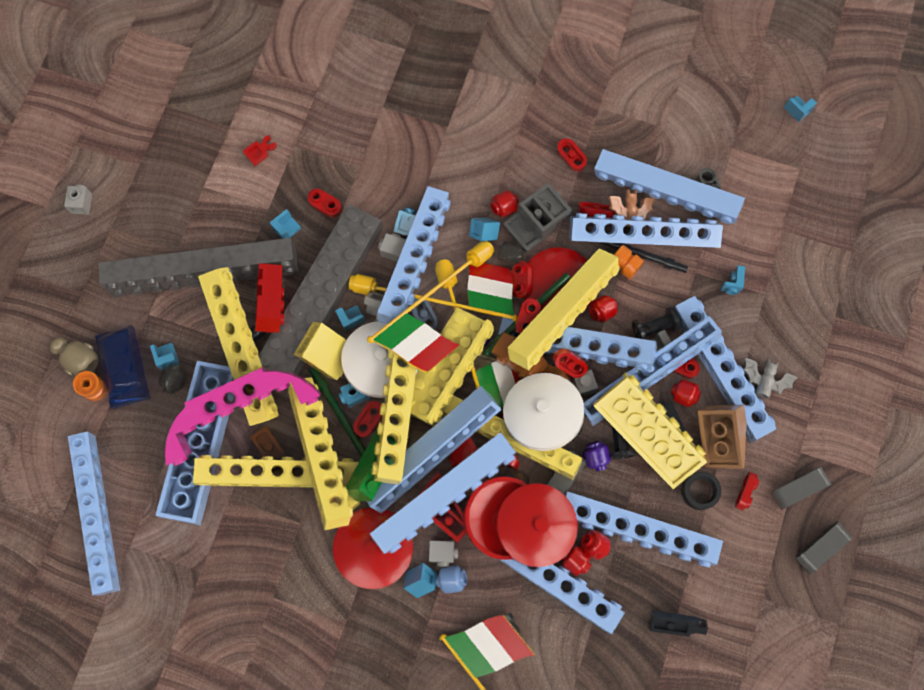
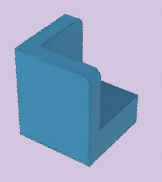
[784,96,817,122]
[270,209,301,239]
[469,217,500,241]
[335,305,366,332]
[150,343,180,371]
[403,563,437,598]

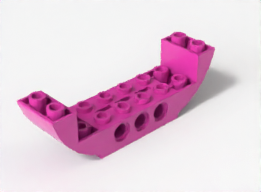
[165,367,321,466]

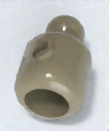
[50,337,99,377]

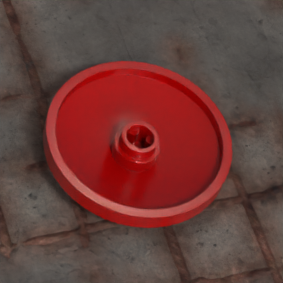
[525,247,592,316]
[464,477,528,560]
[496,484,578,567]
[333,508,413,589]

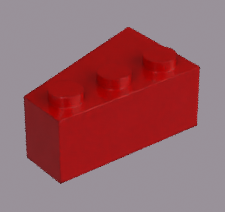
[255,263,284,333]
[417,472,467,544]

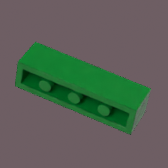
[346,423,396,502]

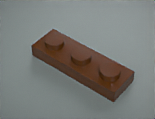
[250,426,299,477]

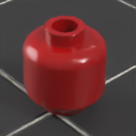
[490,190,519,218]
[589,295,618,323]
[671,379,702,408]
[581,530,611,560]
[561,545,592,576]

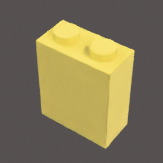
[293,321,346,380]

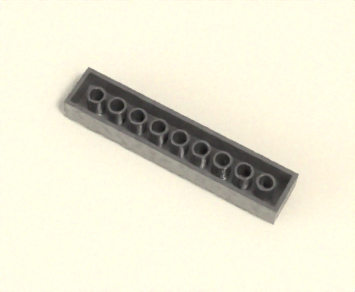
[259,204,383,375]
[98,238,299,298]

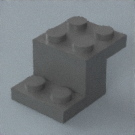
[503,183,572,253]

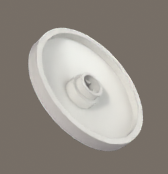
[341,321,418,398]
[503,373,584,451]

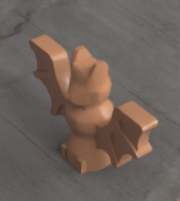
[607,189,655,227]

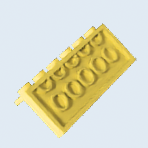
[396,307,494,427]
[593,373,707,489]

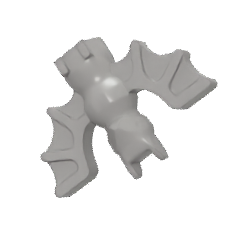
[743,358,798,399]

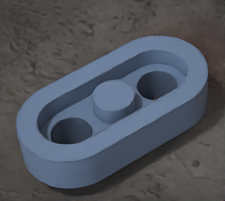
[410,298,438,330]

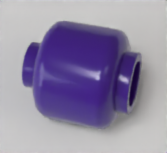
[583,441,611,471]

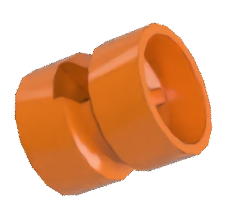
[614,245,644,280]
[73,371,107,401]

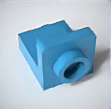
[393,207,417,236]
[721,265,746,295]

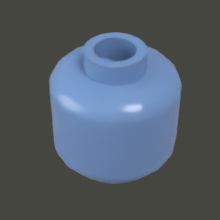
[436,565,467,594]

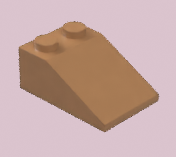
[698,405,747,469]

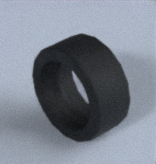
[681,471,722,511]

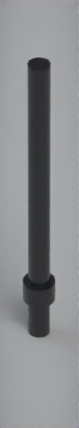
[586,231,688,273]

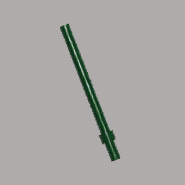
[483,272,571,357]
[309,368,366,457]

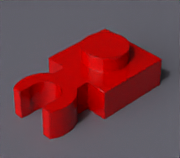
[242,135,277,167]

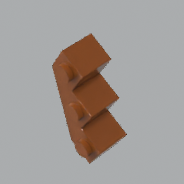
[491,332,570,381]

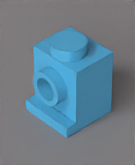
[339,383,370,408]

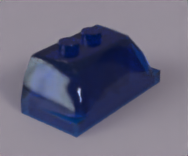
[95,325,151,409]

